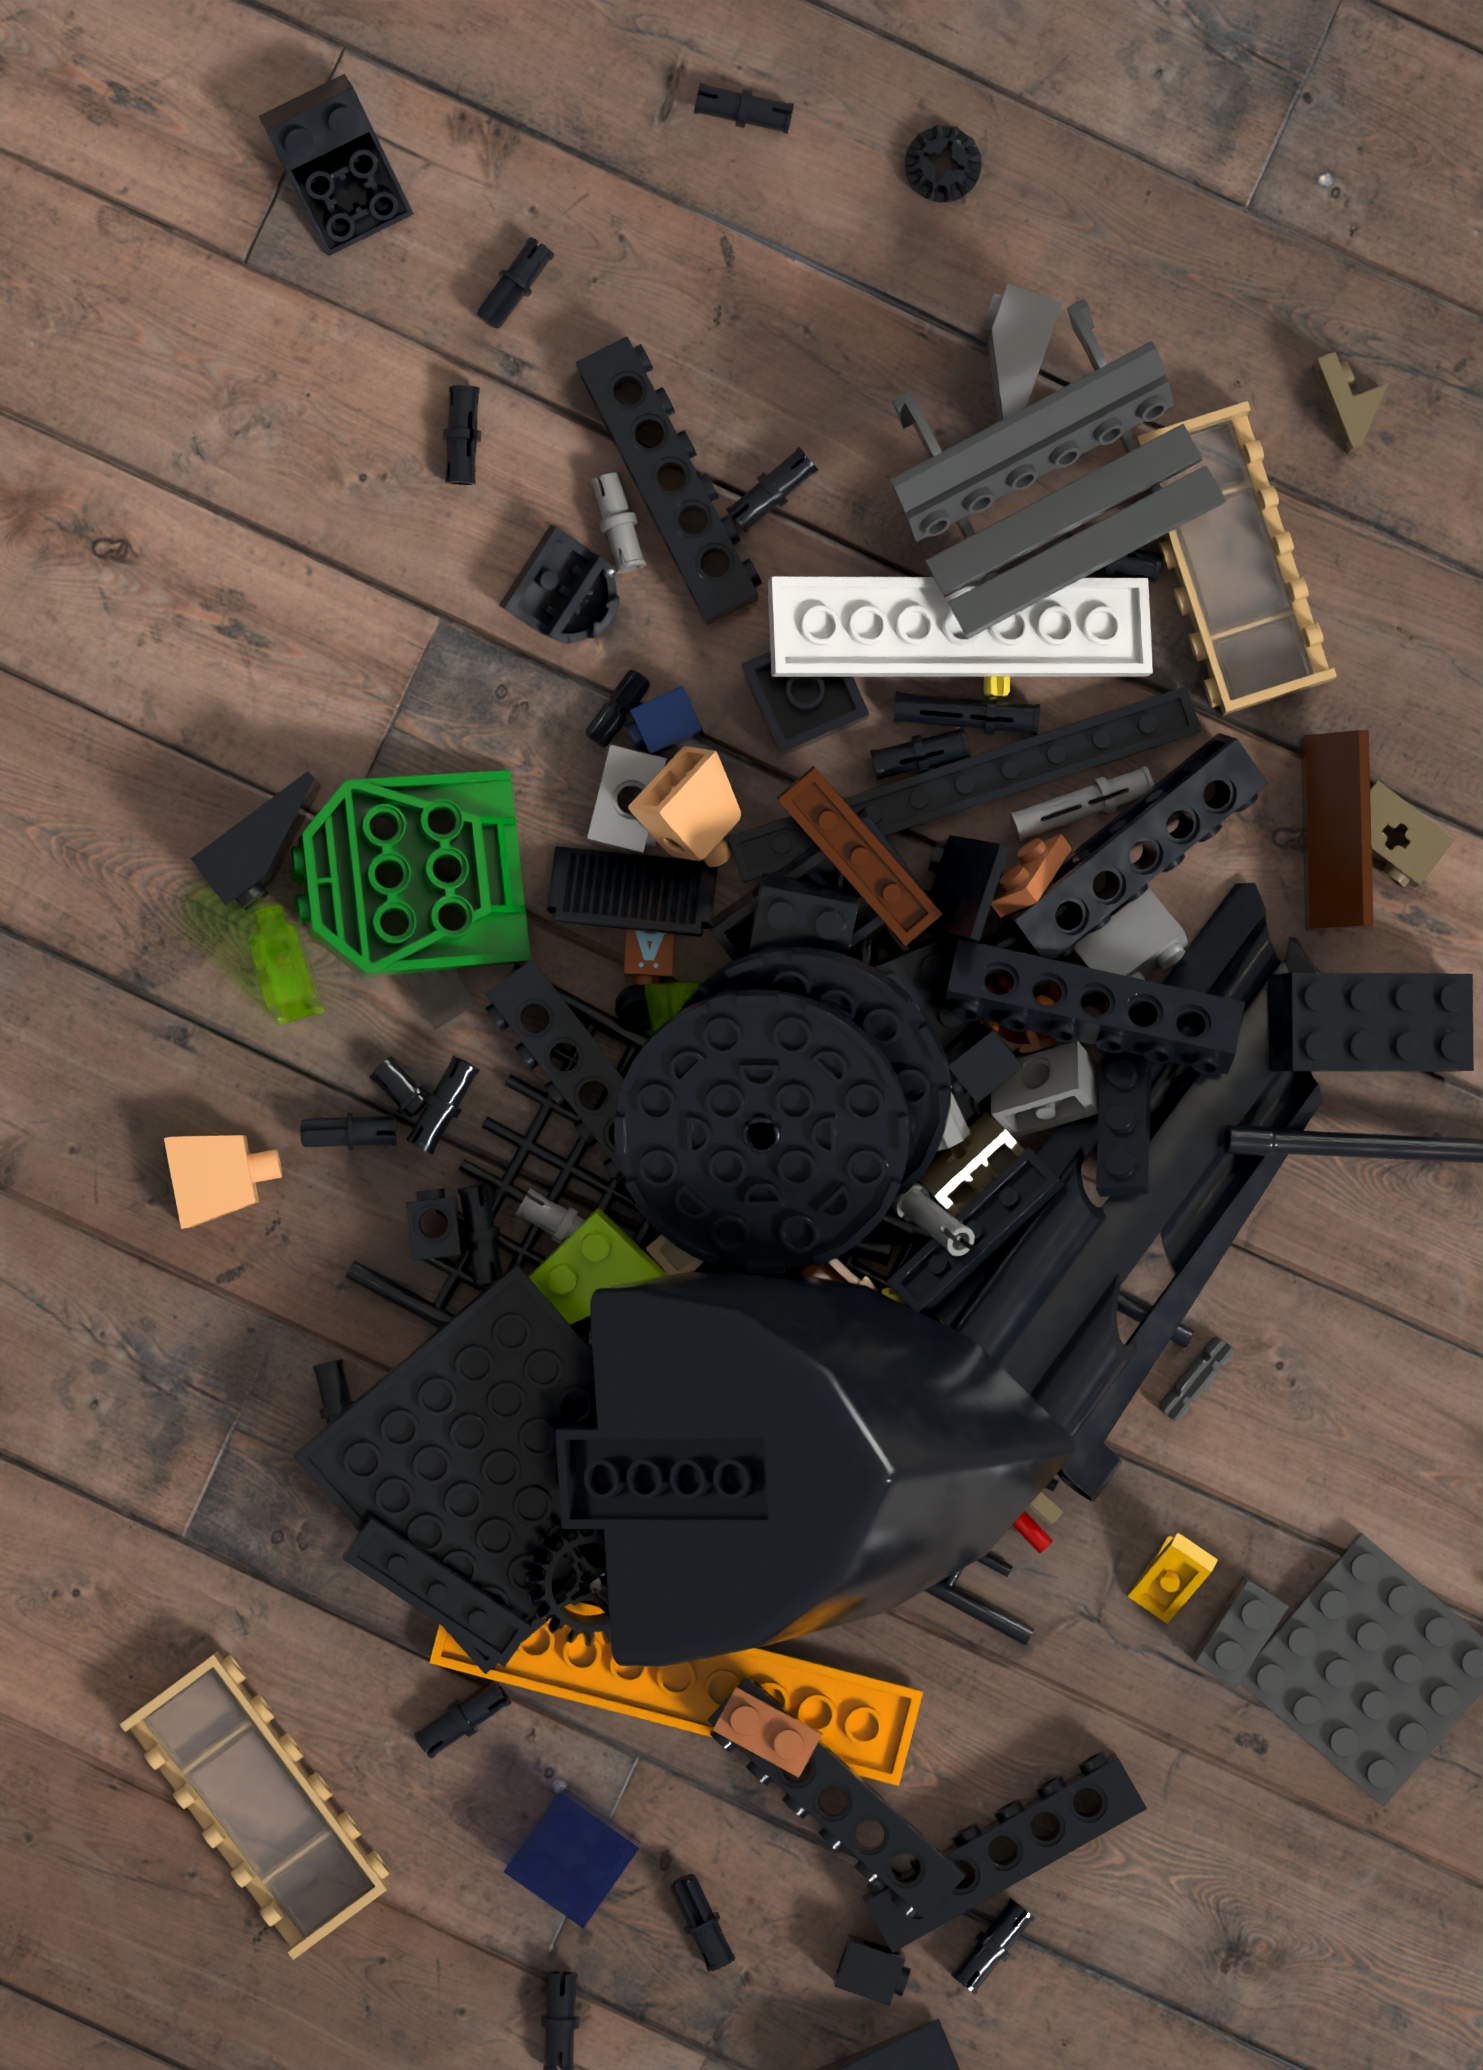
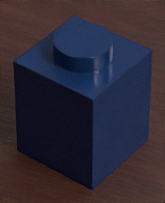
[626,686,703,756]

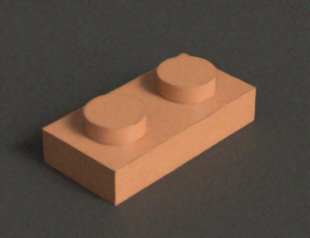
[991,834,1072,918]
[713,1687,823,1778]

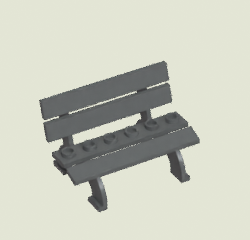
[890,299,1226,639]

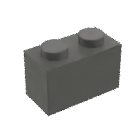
[1191,1576,1289,1688]

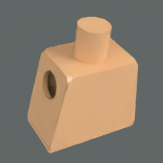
[628,746,741,867]
[164,1135,282,1229]

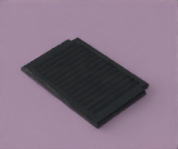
[547,846,718,937]

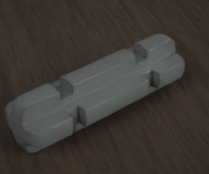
[1159,1336,1234,1422]

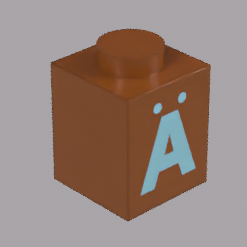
[624,929,675,986]

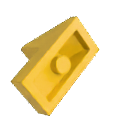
[1127,1533,1218,1624]

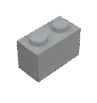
[1074,888,1189,980]

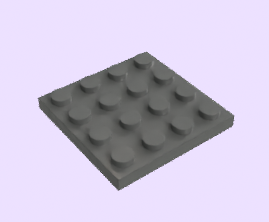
[1240,1532,1483,1807]

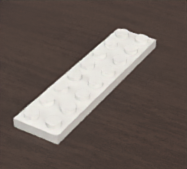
[768,577,1153,677]

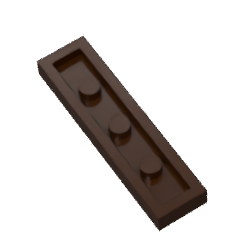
[777,766,942,946]

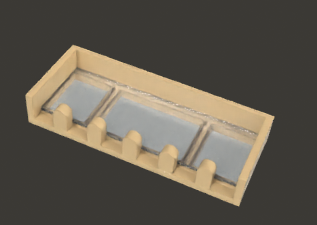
[1135,401,1337,716]
[119,1651,391,1960]

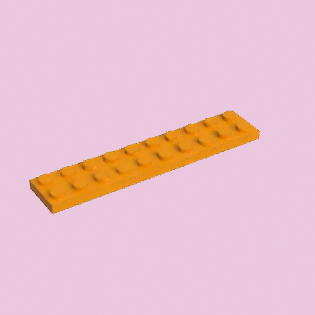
[429,1601,923,1786]

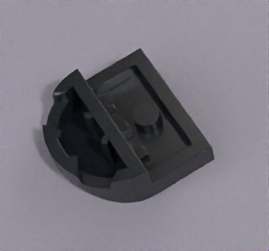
[499,525,620,644]

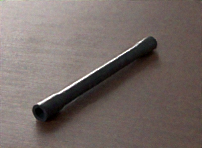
[1223,1125,1483,1163]

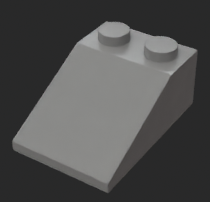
[983,283,1063,422]

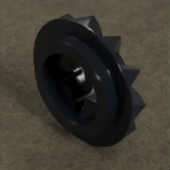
[905,125,981,203]

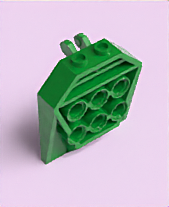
[290,770,531,978]

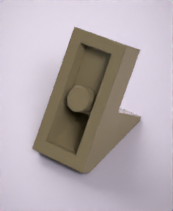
[1312,352,1388,455]

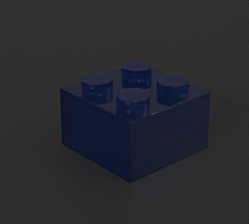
[504,1786,640,1928]

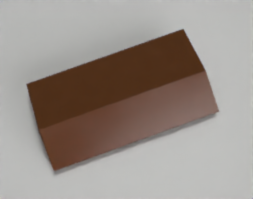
[1301,730,1373,931]

